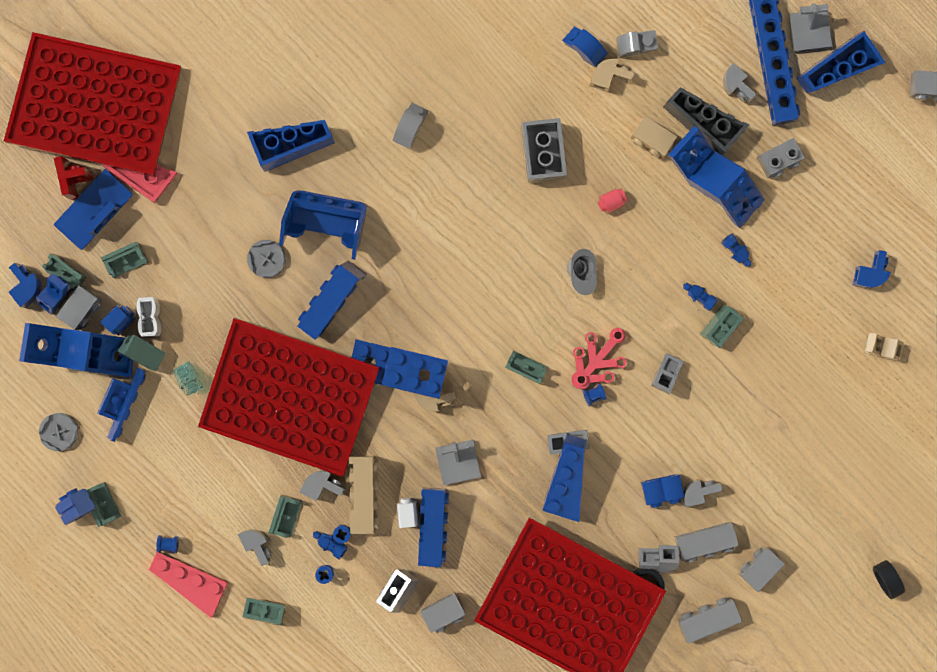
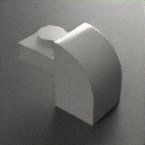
[392,103,429,149]
[300,470,345,501]

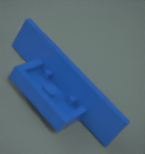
[97,367,146,442]

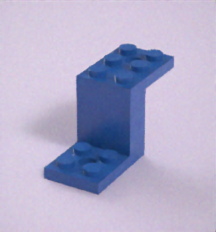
[668,126,765,228]
[19,323,134,377]
[352,339,448,399]

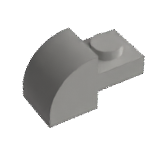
[616,30,658,58]
[723,63,756,103]
[651,353,684,394]
[547,430,590,454]
[682,479,722,507]
[238,529,272,566]
[638,545,679,573]

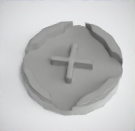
[247,240,286,278]
[39,413,78,451]

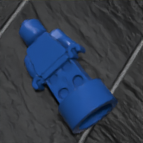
[721,233,752,267]
[683,283,718,311]
[313,531,348,560]

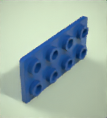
[54,169,133,250]

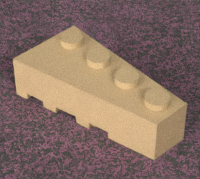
[349,456,378,534]

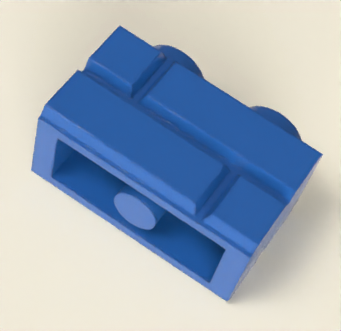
[55,488,95,525]

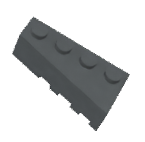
[663,87,749,155]

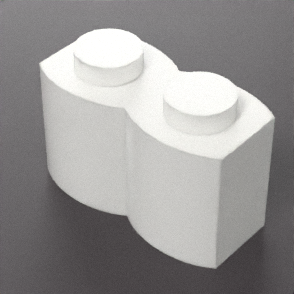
[137,297,161,337]
[397,498,419,528]

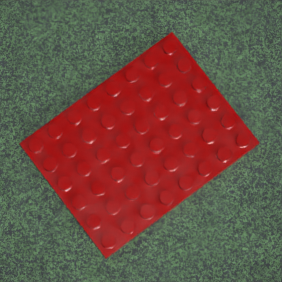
[3,32,182,176]
[198,318,380,477]
[474,517,666,672]

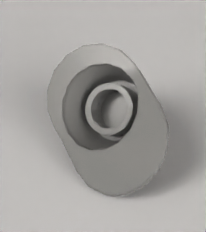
[567,249,597,295]

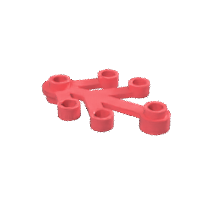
[571,328,626,389]

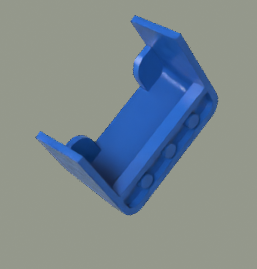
[279,190,367,260]

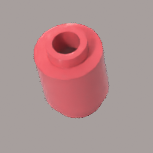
[598,188,628,214]

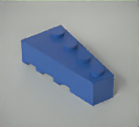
[796,31,886,93]
[247,120,335,172]
[297,261,367,340]
[542,434,585,522]
[418,487,449,567]

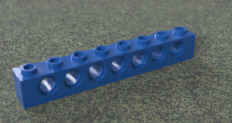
[749,0,800,126]

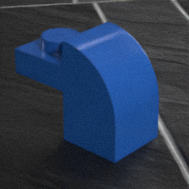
[562,26,608,67]
[852,250,891,288]
[9,263,42,308]
[36,274,71,315]

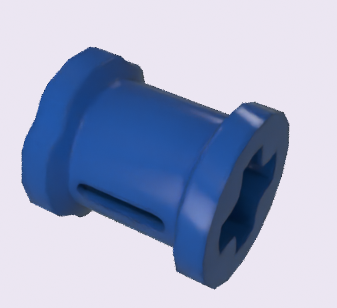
[582,384,607,407]
[333,525,351,544]
[156,535,179,554]
[315,565,334,584]

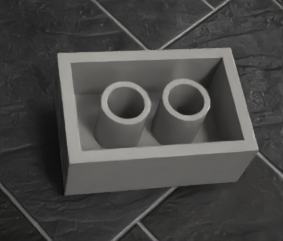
[521,118,567,182]

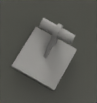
[789,3,832,52]
[436,439,481,485]

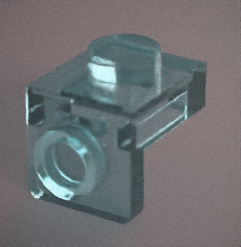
[172,361,203,396]

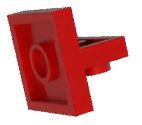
[54,156,94,200]

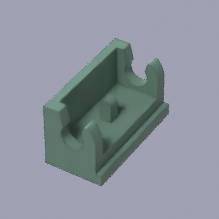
[101,242,148,278]
[42,253,87,292]
[699,305,744,348]
[117,335,166,372]
[505,351,547,384]
[87,482,122,527]
[268,495,302,538]
[242,598,285,626]

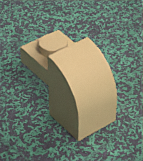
[589,59,634,92]
[864,332,904,361]
[415,392,456,412]

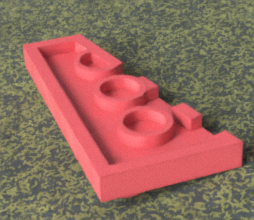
[100,164,177,204]
[149,552,228,618]

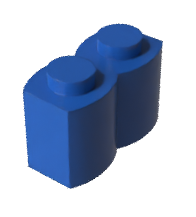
[101,305,135,336]
[641,474,684,508]

